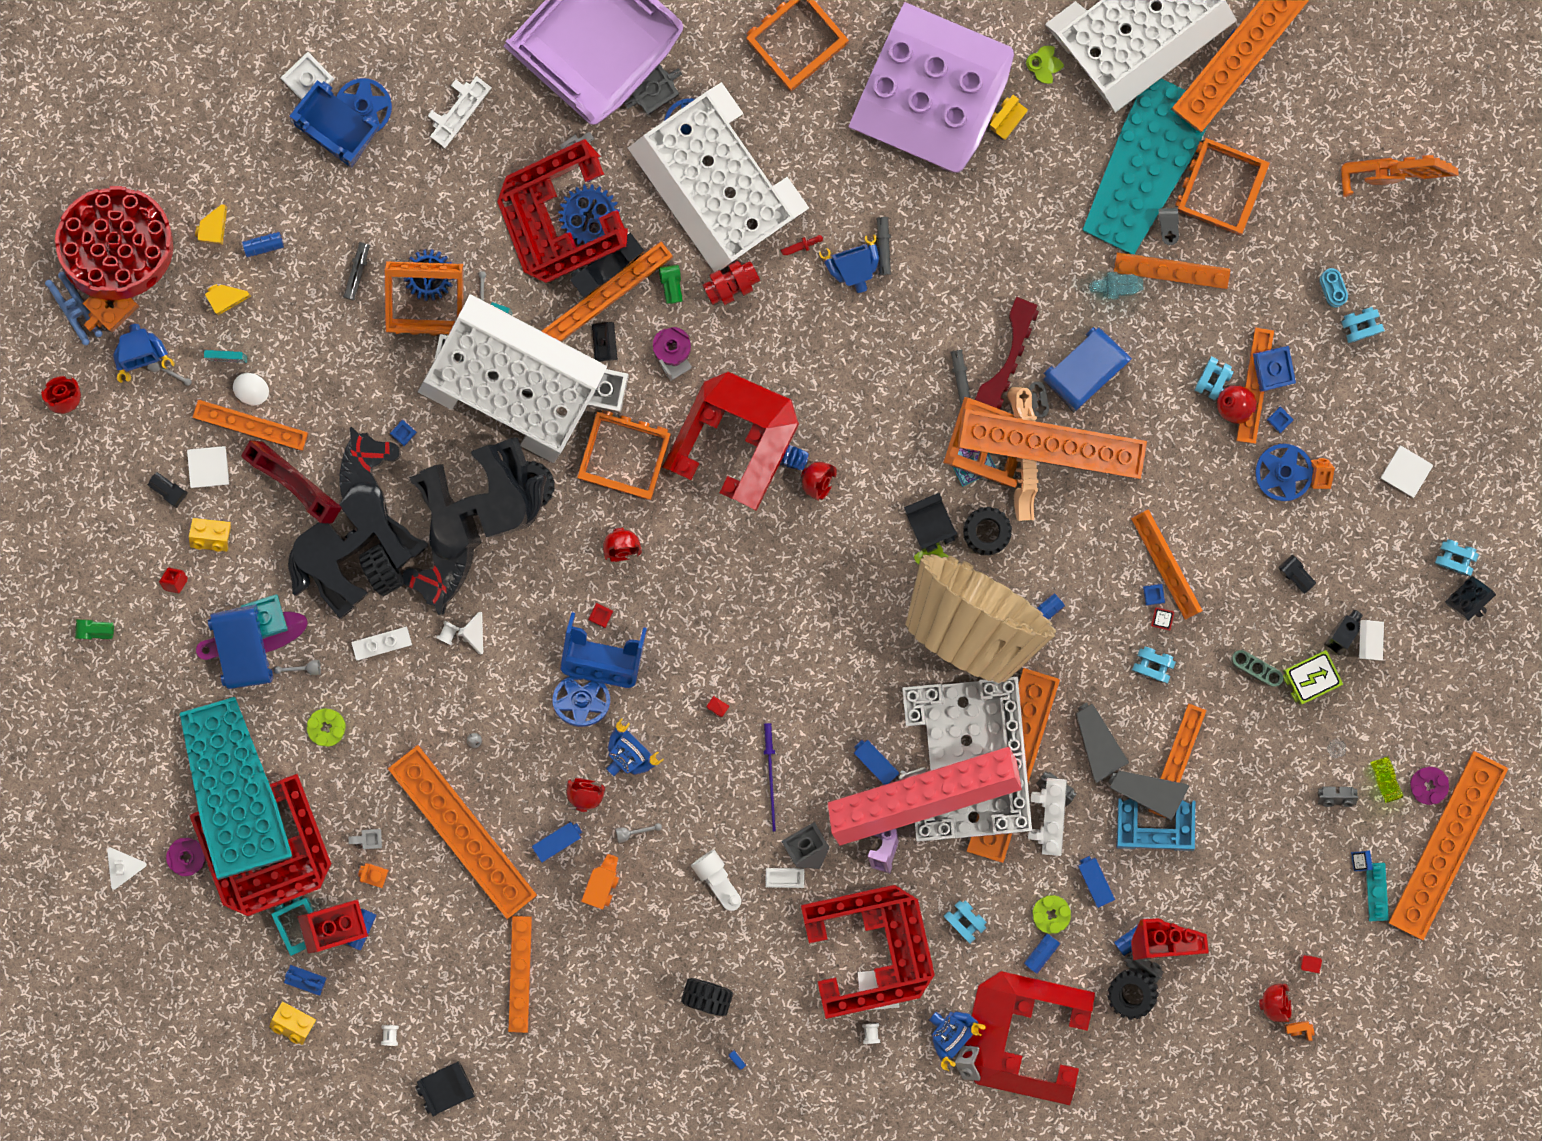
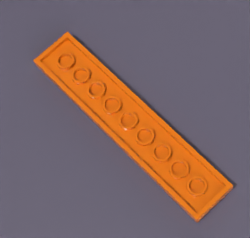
[1171,0,1309,133]
[957,409,1147,479]
[966,668,1060,863]
[388,745,537,919]
[1388,751,1509,940]

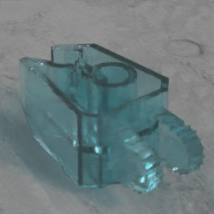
[1088,272,1144,300]

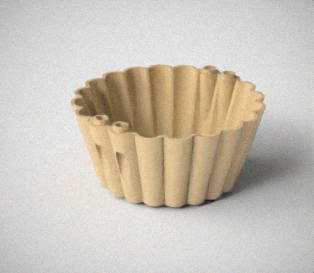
[906,554,1056,683]

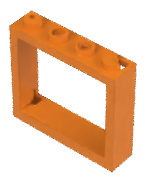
[746,0,849,92]
[1175,138,1270,236]
[385,261,464,336]
[577,410,671,500]

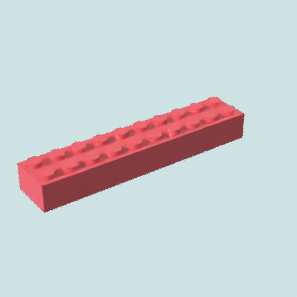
[828,747,1022,846]

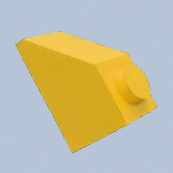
[195,204,227,245]
[205,284,251,316]

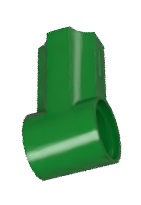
[659,265,683,304]
[75,619,114,640]

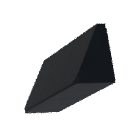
[592,322,618,362]

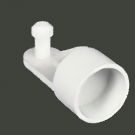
[691,849,741,911]

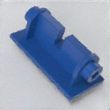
[284,965,326,996]

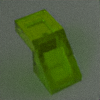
[1370,756,1403,803]

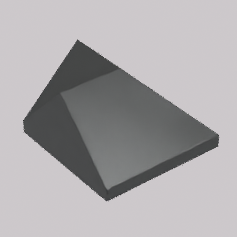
[782,822,830,869]

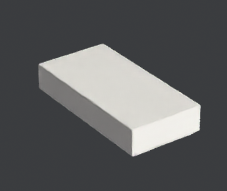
[766,868,804,888]

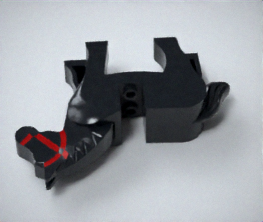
[288,427,430,619]
[402,438,547,615]

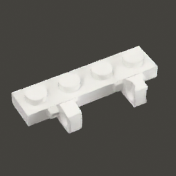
[428,76,492,149]
[1028,778,1067,856]

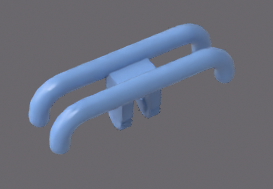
[45,272,103,346]

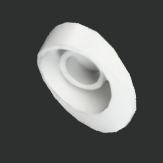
[233,373,269,406]

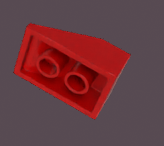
[298,899,368,954]

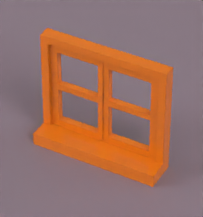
[943,397,1018,488]

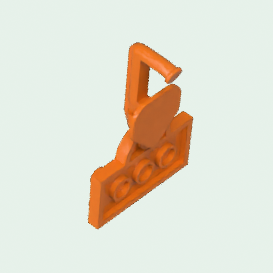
[1341,155,1459,197]

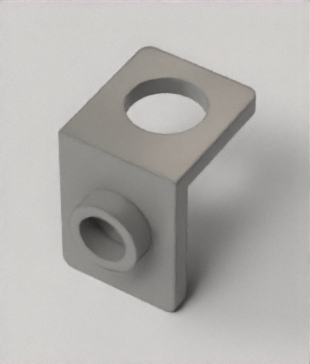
[659,359,692,382]
[955,1046,981,1081]

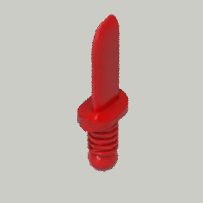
[781,235,823,255]

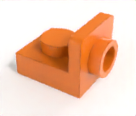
[1310,458,1335,489]
[358,863,389,888]
[1284,1020,1315,1041]

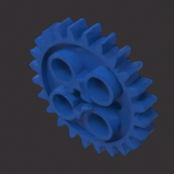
[558,184,620,245]

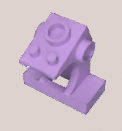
[868,829,899,874]

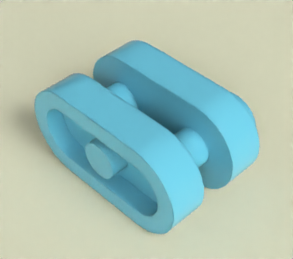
[1320,268,1348,308]
[1341,307,1385,343]
[1194,356,1234,400]
[1435,539,1479,577]
[1132,646,1176,684]
[944,900,987,944]

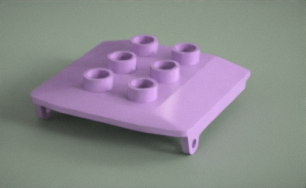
[504,0,683,125]
[849,2,1014,173]

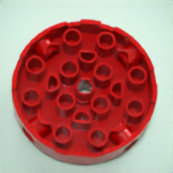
[55,186,173,300]

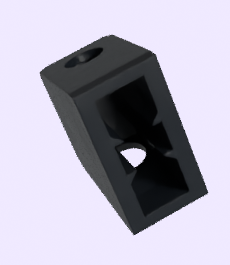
[1324,610,1363,655]

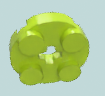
[307,708,346,747]
[1032,895,1071,934]

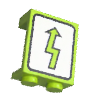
[1283,650,1343,705]

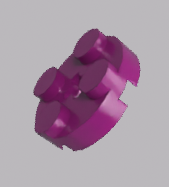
[653,327,691,366]
[1410,766,1449,805]
[166,838,205,876]

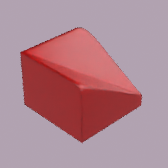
[159,567,188,594]
[706,695,729,717]
[1300,955,1322,974]

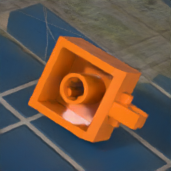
[83,296,139,332]
[581,854,620,910]

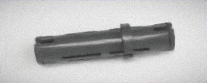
[876,217,891,275]
[343,242,371,300]
[950,349,971,408]

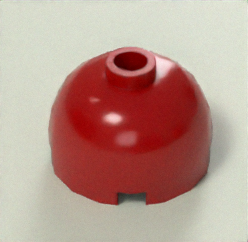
[41,376,81,414]
[1217,385,1256,424]
[801,462,837,501]
[603,528,642,562]
[566,778,605,812]
[1259,983,1292,1022]

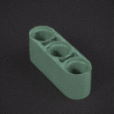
[1231,650,1283,687]

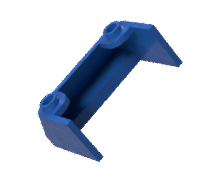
[561,612,647,688]

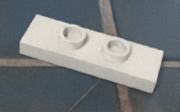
[351,627,412,661]

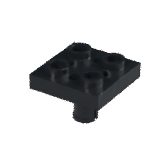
[1445,576,1496,621]

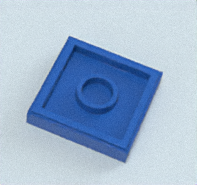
[1253,346,1296,391]

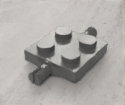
[624,64,683,115]

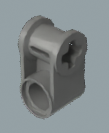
[1159,207,1179,245]

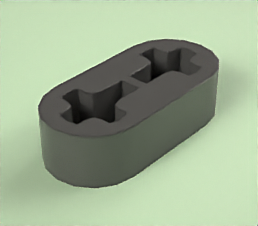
[1029,382,1049,418]

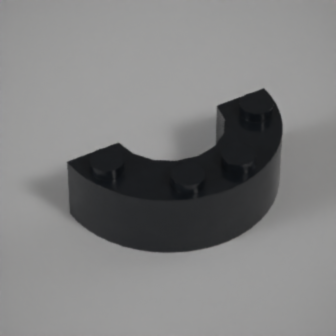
[570,232,645,298]

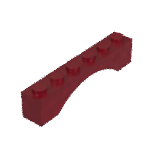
[975,296,1039,409]
[241,440,342,523]

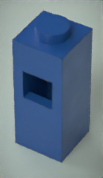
[854,740,899,785]
[532,821,583,862]
[1077,856,1115,908]

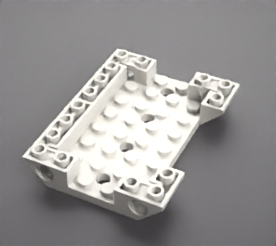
[1045,0,1237,113]
[628,82,809,272]
[418,294,607,463]
[903,677,1032,841]

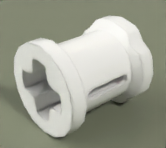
[436,621,460,646]
[862,1023,880,1044]
[381,1025,399,1046]

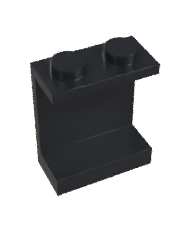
[904,493,958,553]
[415,1061,476,1117]

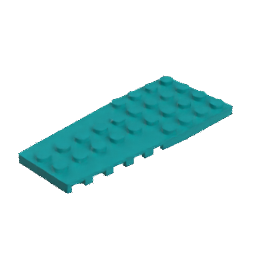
[1082,78,1209,255]
[180,697,293,880]

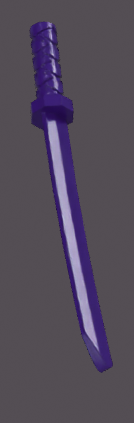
[764,723,776,832]

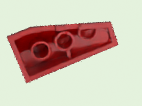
[1131,918,1209,960]

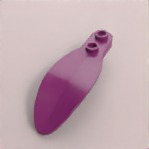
[196,612,308,660]

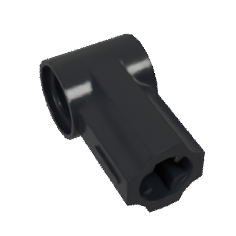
[147,472,188,508]
[1278,555,1316,594]

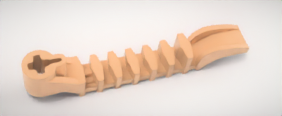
[1007,387,1038,521]

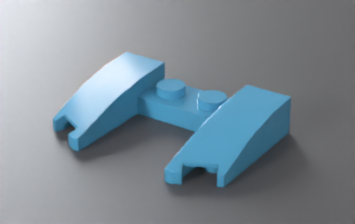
[1116,798,1196,851]

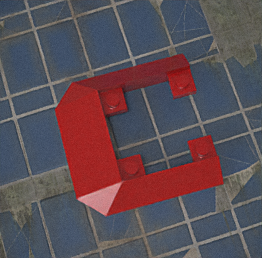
[497,139,628,283]
[662,372,799,511]
[189,773,332,916]
[801,885,935,1019]
[963,971,1095,1105]

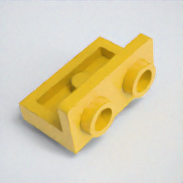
[990,95,1028,140]
[189,518,231,552]
[269,1001,316,1045]

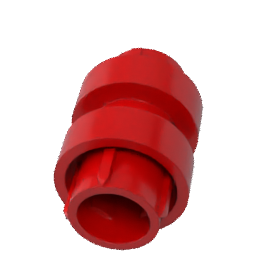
[702,260,760,306]

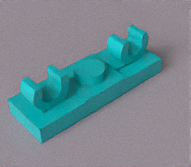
[1366,863,1389,921]

